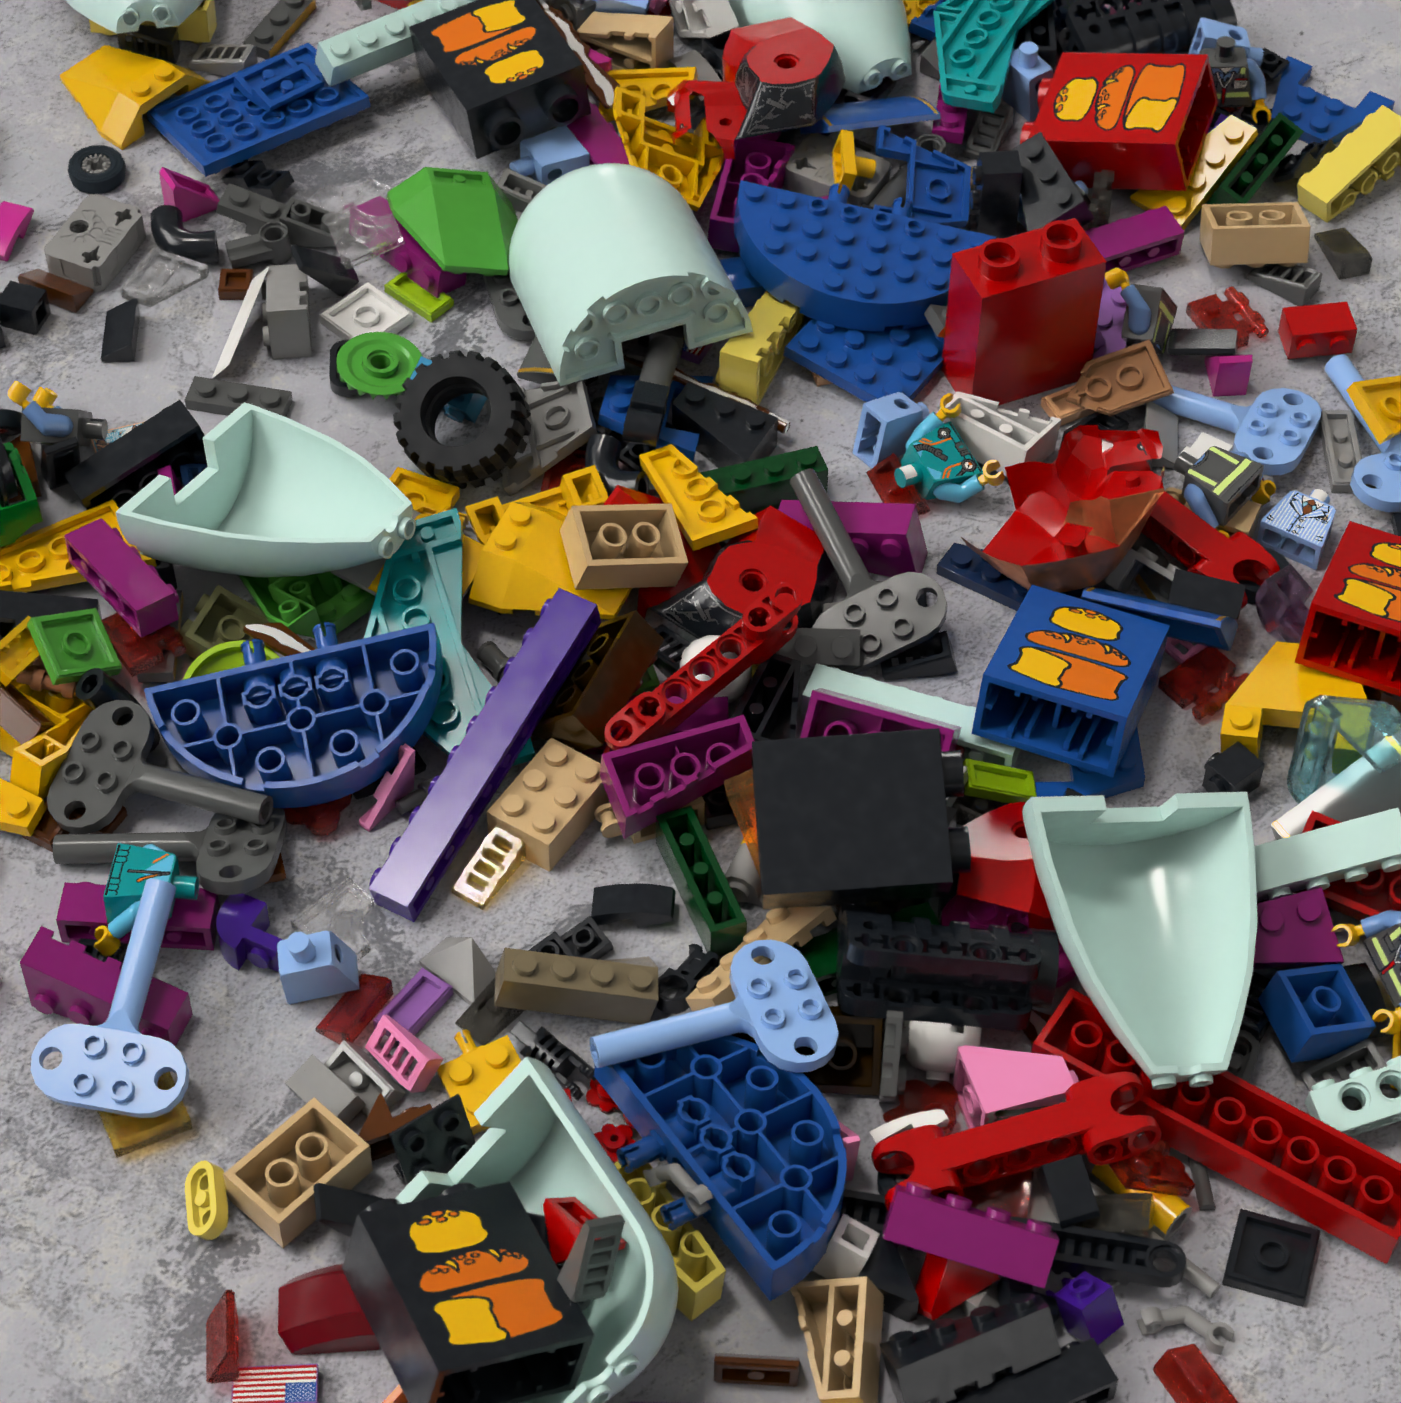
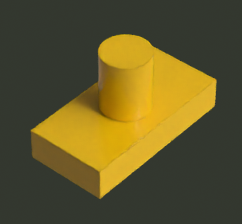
[832,129,876,194]
[0,616,40,687]

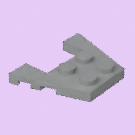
[486,380,597,496]

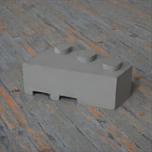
[261,264,312,359]

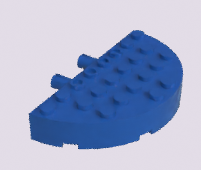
[734,180,996,331]
[144,622,443,808]
[594,1035,847,1301]

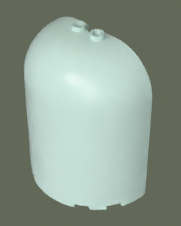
[508,163,753,386]
[395,1056,678,1403]

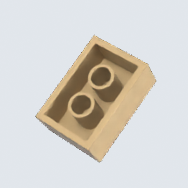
[1199,202,1311,269]
[560,503,688,590]
[487,738,609,872]
[223,1098,373,1248]

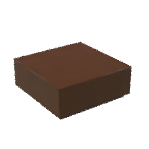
[218,269,255,300]

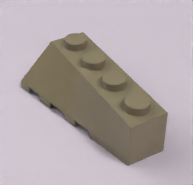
[494,948,658,1025]

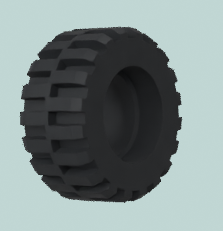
[393,350,531,489]

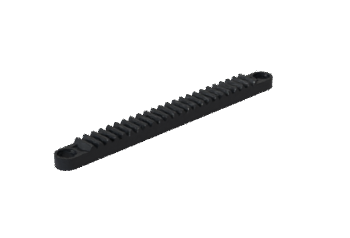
[840,1189,1186,1287]

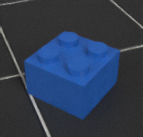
[1258,963,1376,1063]

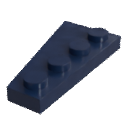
[936,543,1088,611]

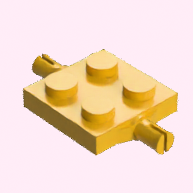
[389,467,469,529]
[437,1030,521,1135]

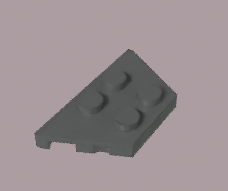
[879,1010,910,1104]

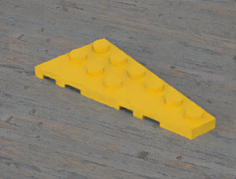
[0,500,157,593]

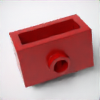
[1278,301,1357,359]

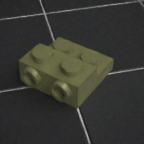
[177,585,271,659]

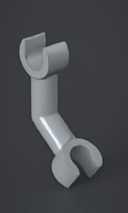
[643,1160,713,1216]
[1136,1306,1234,1354]

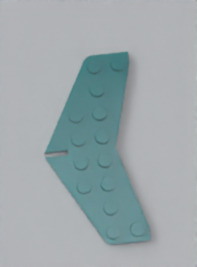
[933,0,1054,113]
[364,508,535,766]

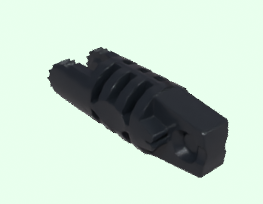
[510,1020,596,1100]

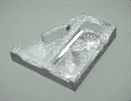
[120,247,209,308]

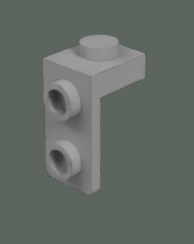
[1105,546,1181,594]

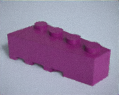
[707,137,795,253]

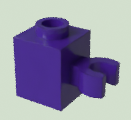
[1045,1271,1124,1345]

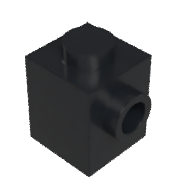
[0,281,51,335]
[1202,741,1265,794]

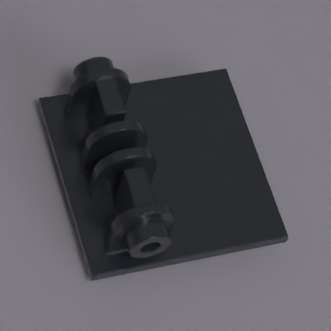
[389,1094,476,1185]

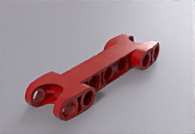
[1107,460,1281,610]
[603,582,802,754]
[871,1072,1161,1211]

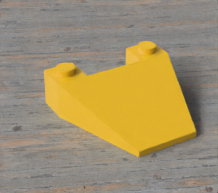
[1220,641,1374,772]
[0,678,94,799]

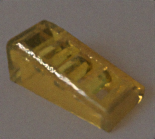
[451,826,526,910]

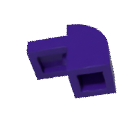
[216,893,283,973]

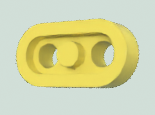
[185,1161,228,1240]

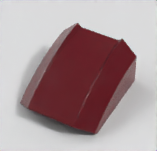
[278,1264,380,1355]

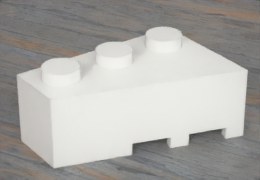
[669,0,739,38]
[939,391,1062,477]

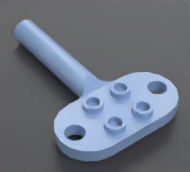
[1325,354,1401,512]
[1143,385,1322,476]
[30,879,189,1118]
[589,939,839,1073]

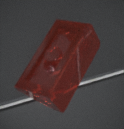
[866,453,931,516]
[315,973,393,1045]
[206,1289,239,1384]
[1153,1344,1238,1403]

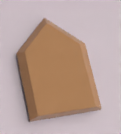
[1066,339,1174,416]

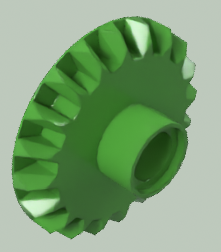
[336,332,423,400]

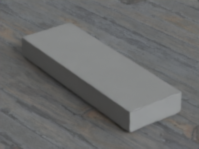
[1319,410,1367,493]

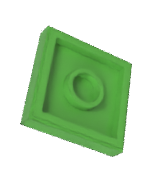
[27,608,122,685]

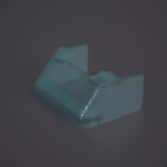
[1287,695,1401,804]

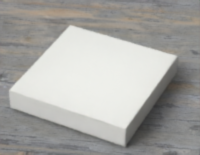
[319,282,413,340]

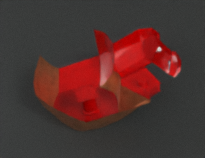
[961,425,1165,593]

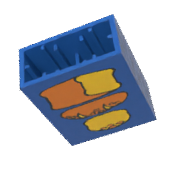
[971,585,1170,777]

